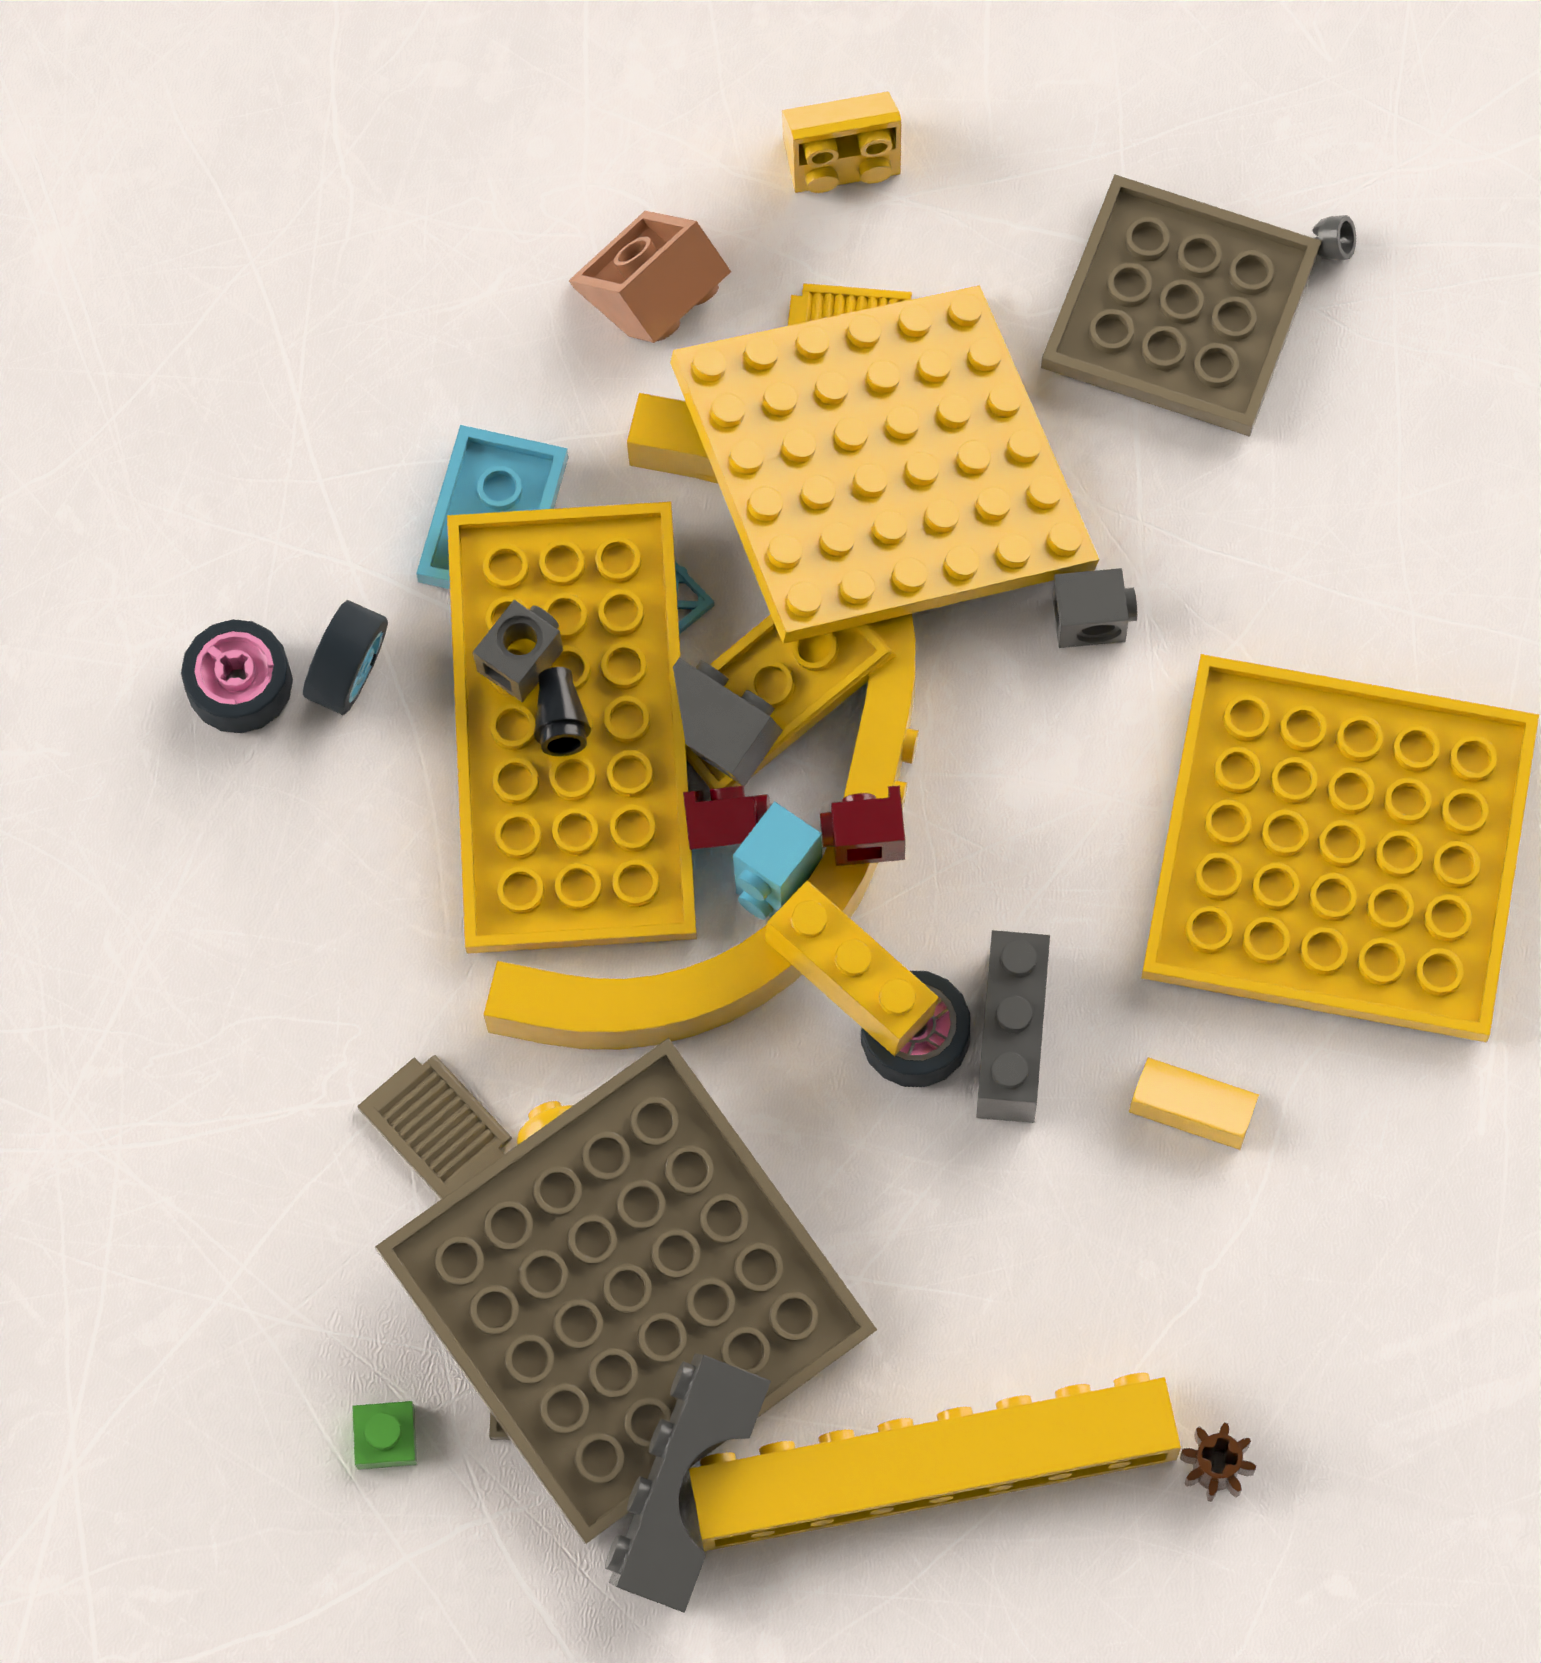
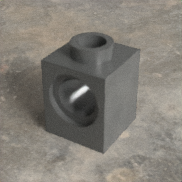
[1052,568,1137,648]
[473,600,563,703]

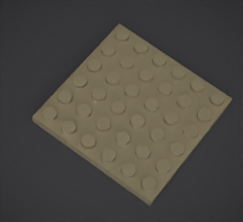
[375,1038,877,1544]

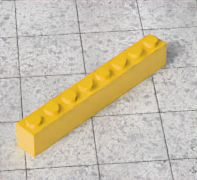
[689,1373,1181,1551]

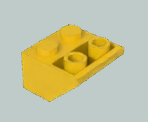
[782,91,901,193]

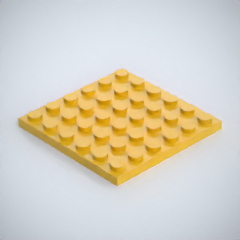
[670,285,1100,644]
[1141,654,1539,1043]

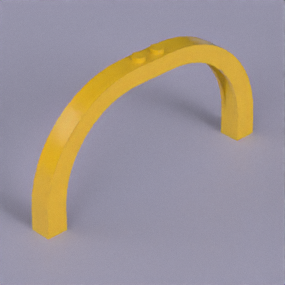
[483,393,919,1050]

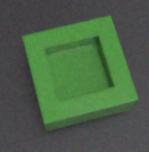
[352,1401,417,1470]

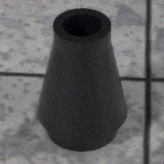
[534,667,591,756]

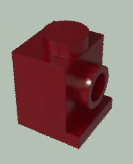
[683,785,771,850]
[820,785,905,866]

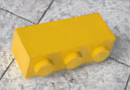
[765,880,939,1057]

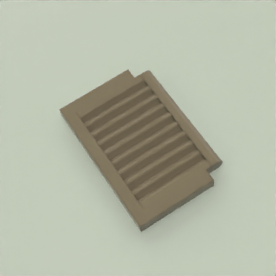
[357,1055,512,1199]

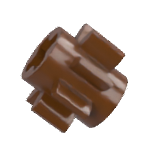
[1180,1422,1256,1502]

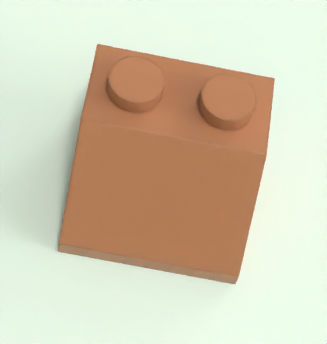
[569,211,731,343]

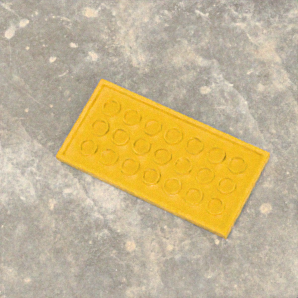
[447,501,697,954]

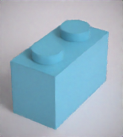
[733,801,822,920]

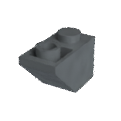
[673,658,783,787]

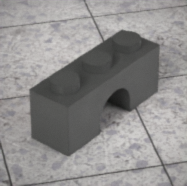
[976,930,1050,1123]

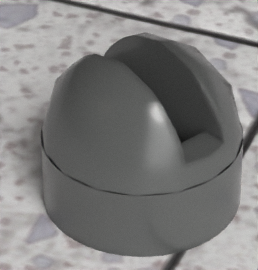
[1312,215,1356,260]

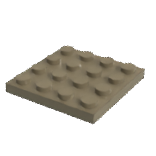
[1041,174,1321,437]

